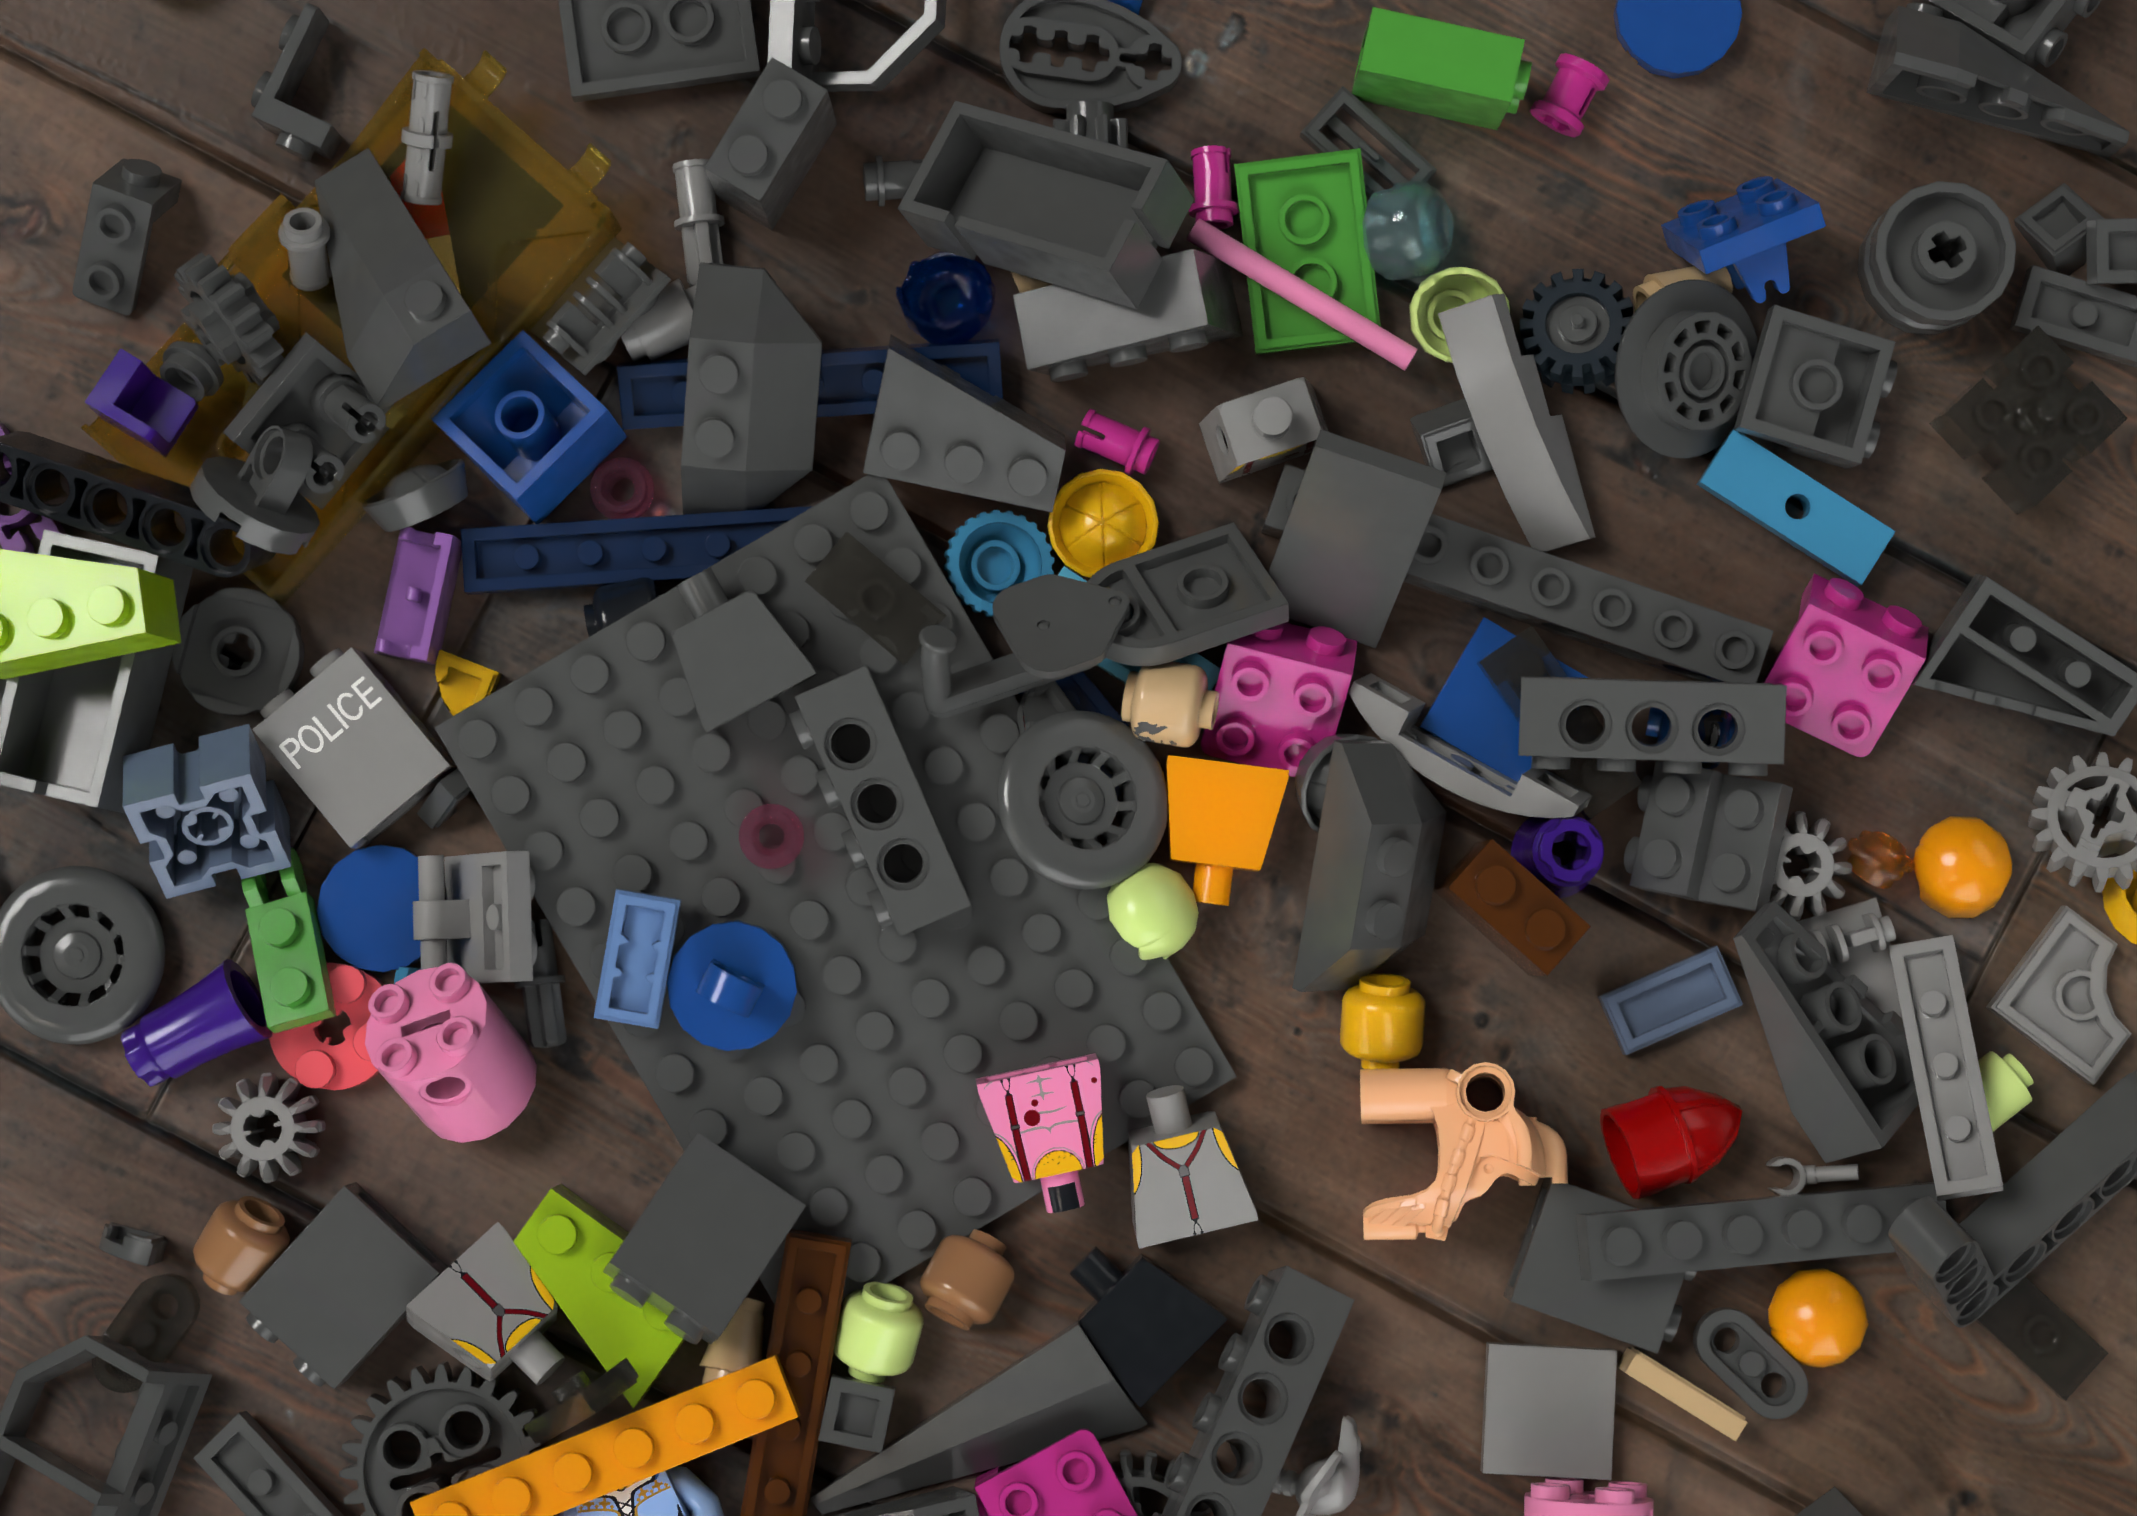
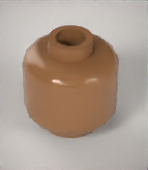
[193,1196,291,1295]
[920,1229,1015,1331]

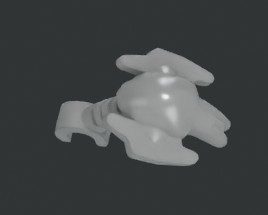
[1216,1415,1361,1516]

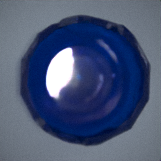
[896,251,996,344]

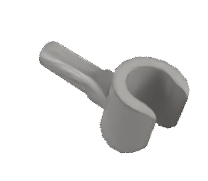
[1766,1156,1859,1195]

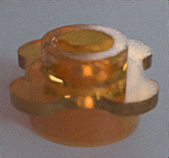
[1847,830,1915,889]

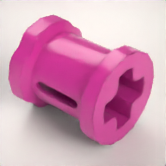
[1530,53,1610,138]

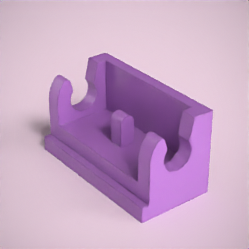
[374,527,462,666]

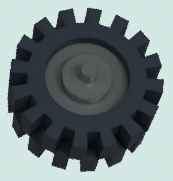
[1520,269,1634,394]

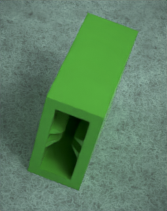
[1351,7,1532,130]

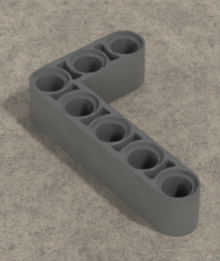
[1888,1070,2137,1328]

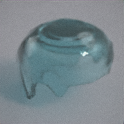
[1363,181,1454,280]

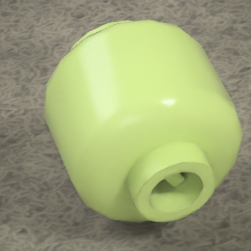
[834,1281,923,1383]

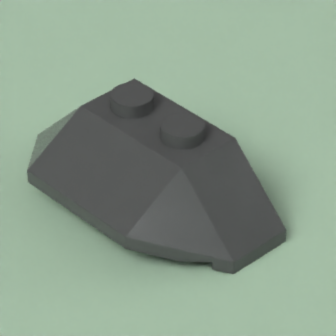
[681,262,823,515]
[1292,740,1447,992]

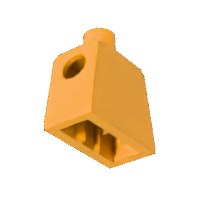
[1165,755,1289,906]

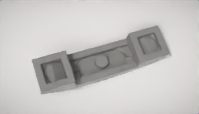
[1348,673,1593,818]

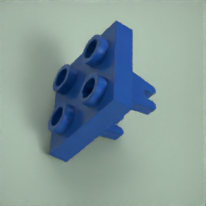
[1661,176,1826,303]

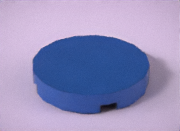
[1613,0,1742,79]
[317,845,421,972]

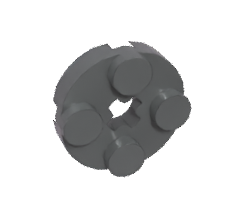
[172,587,305,716]

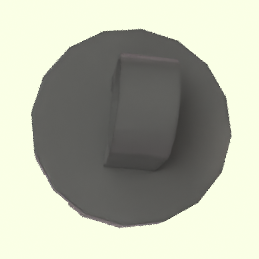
[189,426,320,555]

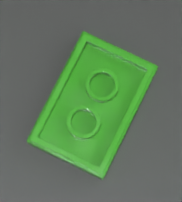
[1234,148,1381,355]

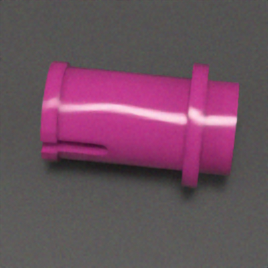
[1189,145,1239,230]
[1074,408,1160,476]

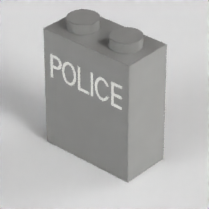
[252,647,458,849]

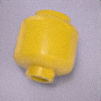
[1340,973,1425,1069]

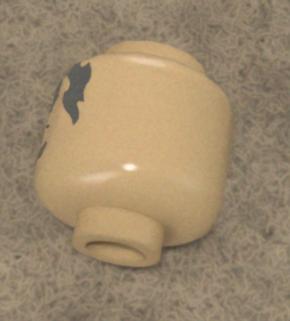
[1121,661,1219,748]

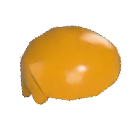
[1913,816,2012,918]
[1768,1268,1869,1368]

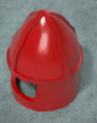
[1600,1086,1742,1200]

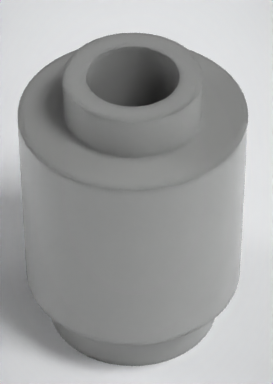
[621,279,697,362]

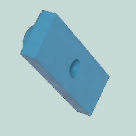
[1696,429,1896,587]

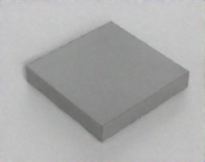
[1480,1342,1617,1480]

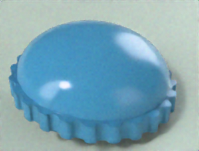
[944,510,1055,617]

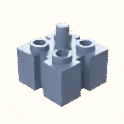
[122,724,291,899]

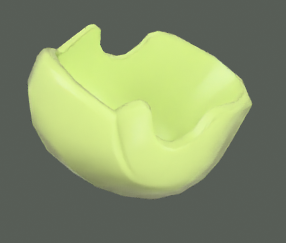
[1409,267,1510,363]
[1107,863,1199,960]

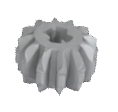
[1769,811,1852,920]
[212,1072,326,1183]

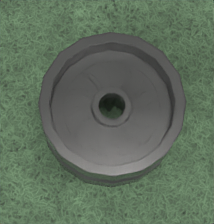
[1857,181,2016,335]

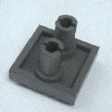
[223,333,403,510]

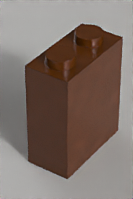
[1434,839,1591,976]

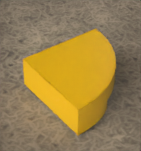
[435,650,502,716]

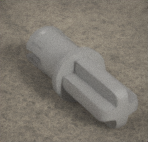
[672,159,725,287]

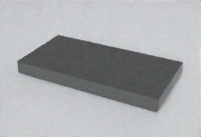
[1268,429,1447,648]

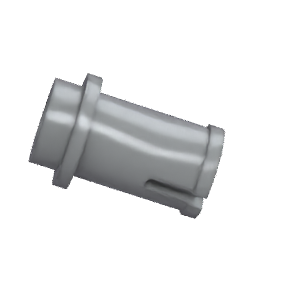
[278,208,332,291]

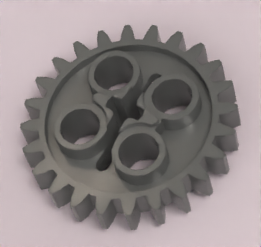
[339,1361,549,1516]

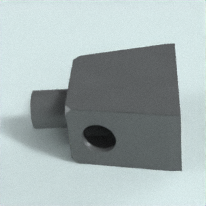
[671,568,818,733]

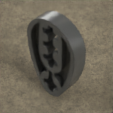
[999,0,1182,115]

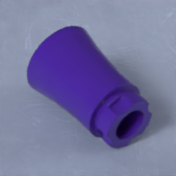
[1511,815,1604,898]
[120,959,273,1087]

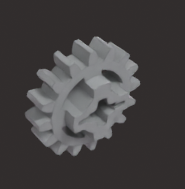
[2028,752,2137,893]

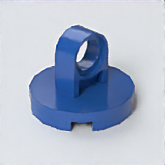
[667,920,798,1051]

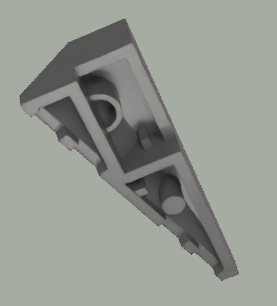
[810,1320,1147,1515]

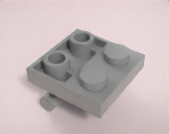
[412,851,537,983]

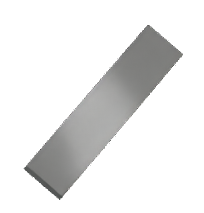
[1438,294,1595,552]

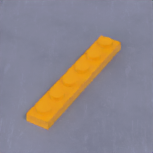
[410,1354,801,1516]

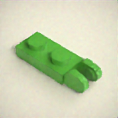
[241,847,336,1034]

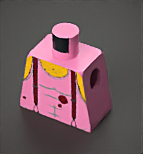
[976,1053,1104,1213]

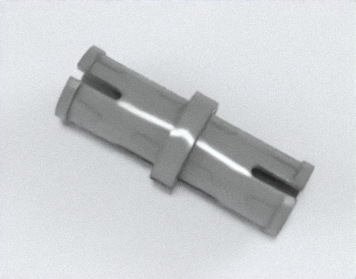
[400,70,454,205]

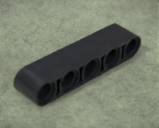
[0,431,276,578]

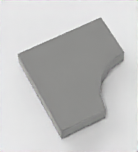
[1986,906,2132,1085]

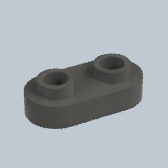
[1693,1307,1808,1419]

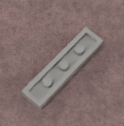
[1888,935,2003,1201]

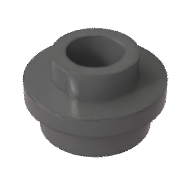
[160,341,224,402]

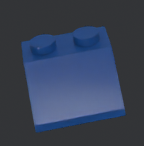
[432,330,628,524]

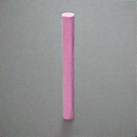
[1187,218,1418,371]

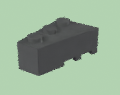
[1013,249,1243,382]
[863,334,1066,512]
[1912,574,2137,736]

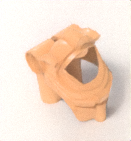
[1360,1062,1568,1241]

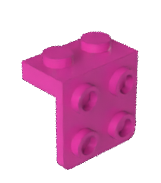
[1762,573,1929,757]
[1201,623,1358,777]
[974,1428,1138,1516]

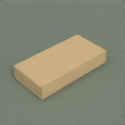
[1617,1346,1748,1441]

